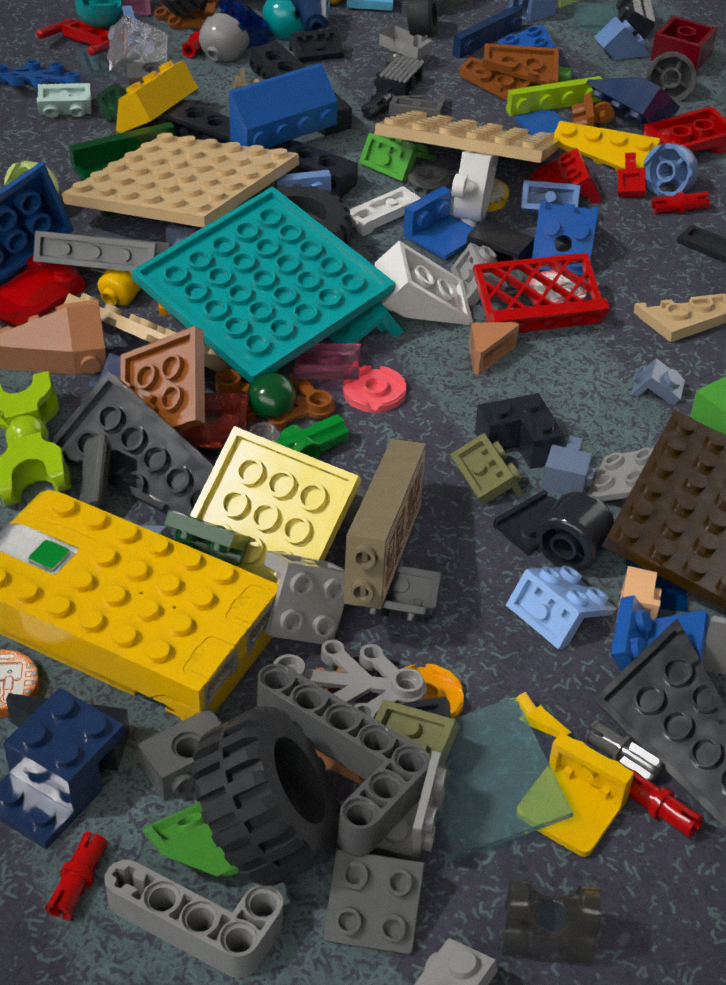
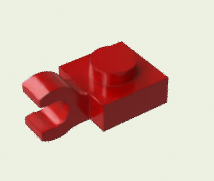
[617,152,646,198]

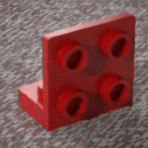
[530,148,602,204]

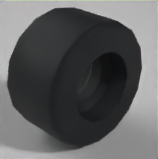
[407,0,439,37]

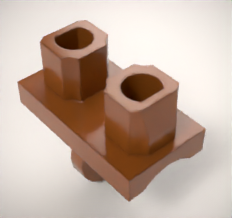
[571,93,614,127]

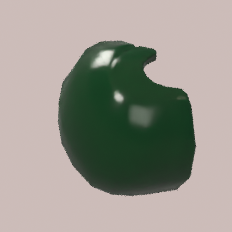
[247,373,297,419]

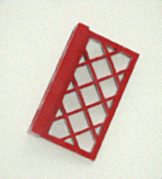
[472,253,610,334]

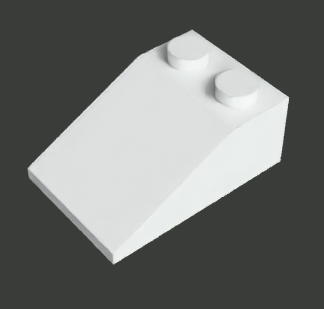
[375,241,473,325]

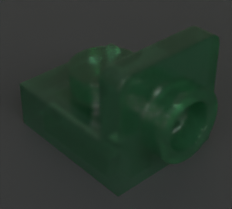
[96,82,127,123]

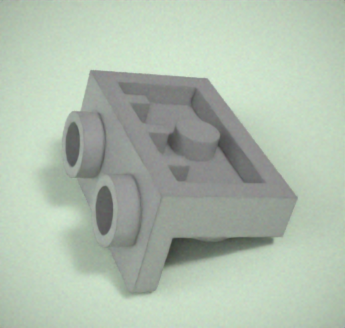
[451,242,508,306]

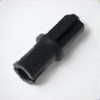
[361,87,398,119]

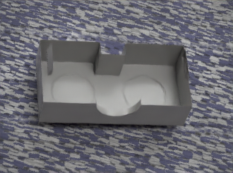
[379,21,433,59]

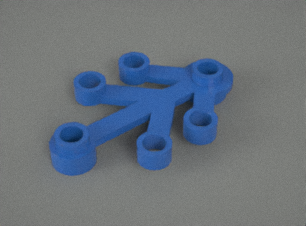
[0,60,84,88]

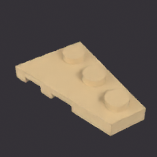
[634,293,726,342]

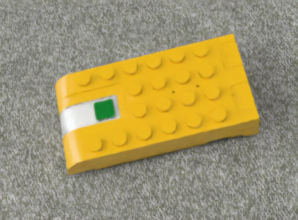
[0,490,279,721]

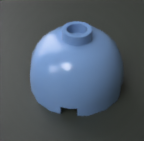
[643,143,699,196]

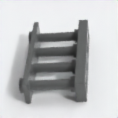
[33,231,171,272]

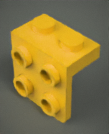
[516,732,634,857]

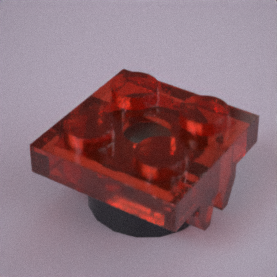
[179,393,249,456]

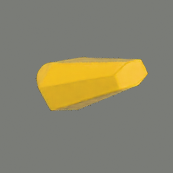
[513,692,572,738]

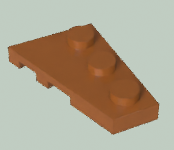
[483,43,559,85]
[459,57,536,101]

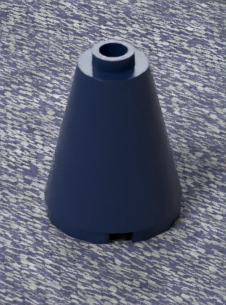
[291,0,331,32]

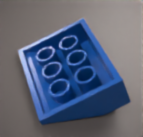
[0,161,74,283]

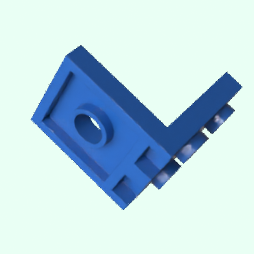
[532,200,599,277]

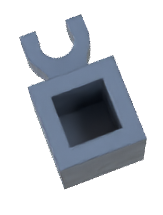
[541,436,596,494]

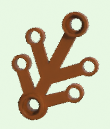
[154,0,220,30]
[215,369,335,430]

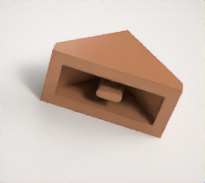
[469,322,519,375]

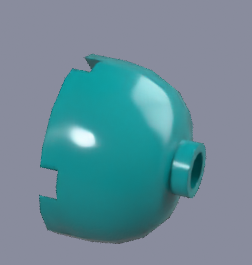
[74,0,123,29]
[260,0,304,40]

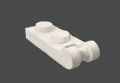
[350,186,421,236]

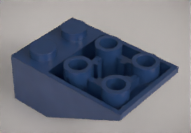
[586,77,680,128]

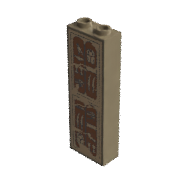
[343,439,426,609]

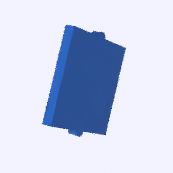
[515,109,566,135]

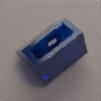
[219,0,269,49]

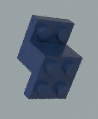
[0,687,125,850]

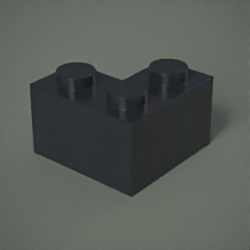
[474,393,565,469]

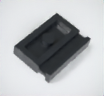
[493,490,557,555]

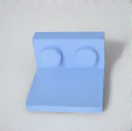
[506,566,617,649]

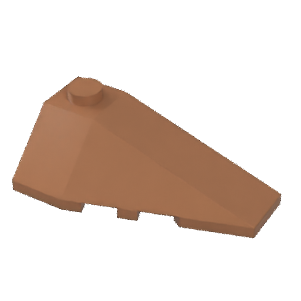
[0,300,106,375]

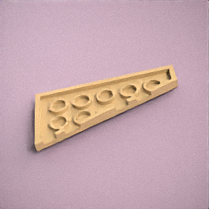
[64,292,231,372]

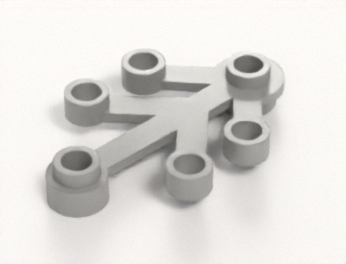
[274,640,427,719]

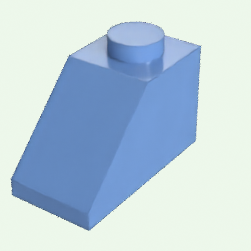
[520,180,580,215]

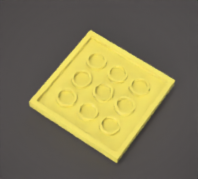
[190,426,362,584]

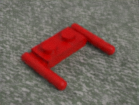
[36,18,126,56]

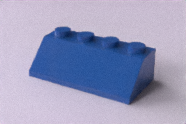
[229,63,337,149]

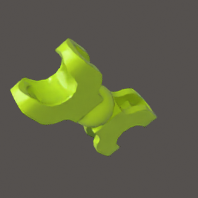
[0,371,71,506]

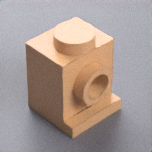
[616,566,662,622]

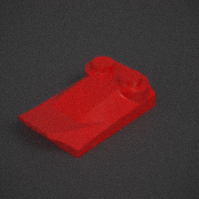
[643,106,726,153]
[0,254,86,328]

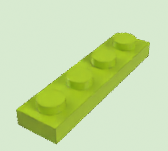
[506,76,602,116]

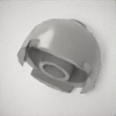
[199,13,249,62]

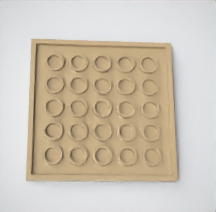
[374,110,559,163]
[62,133,299,227]

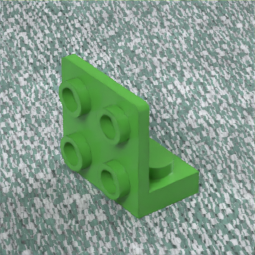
[359,132,436,182]

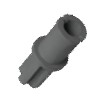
[585,719,663,781]

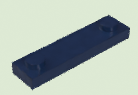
[452,5,523,59]

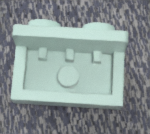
[37,83,91,118]

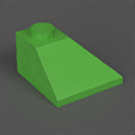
[142,802,238,876]

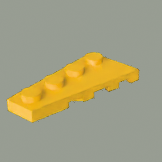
[554,121,660,176]

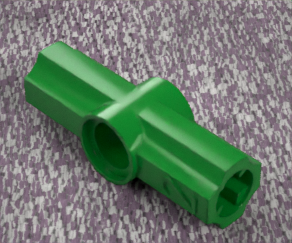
[275,414,349,459]

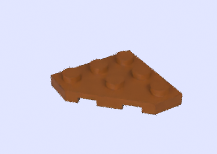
[120,326,205,432]

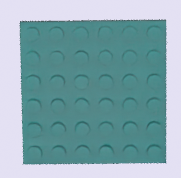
[131,186,395,383]

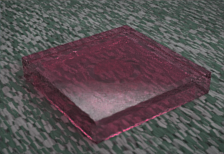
[294,344,361,380]

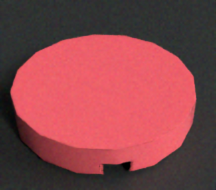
[343,366,407,413]

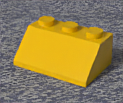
[116,60,198,133]

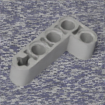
[105,860,283,978]

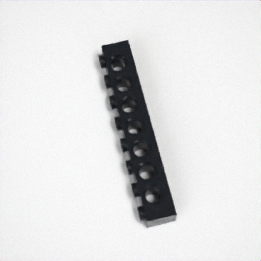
[162,100,358,198]

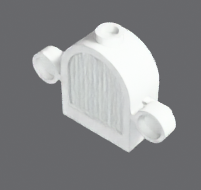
[451,150,499,227]

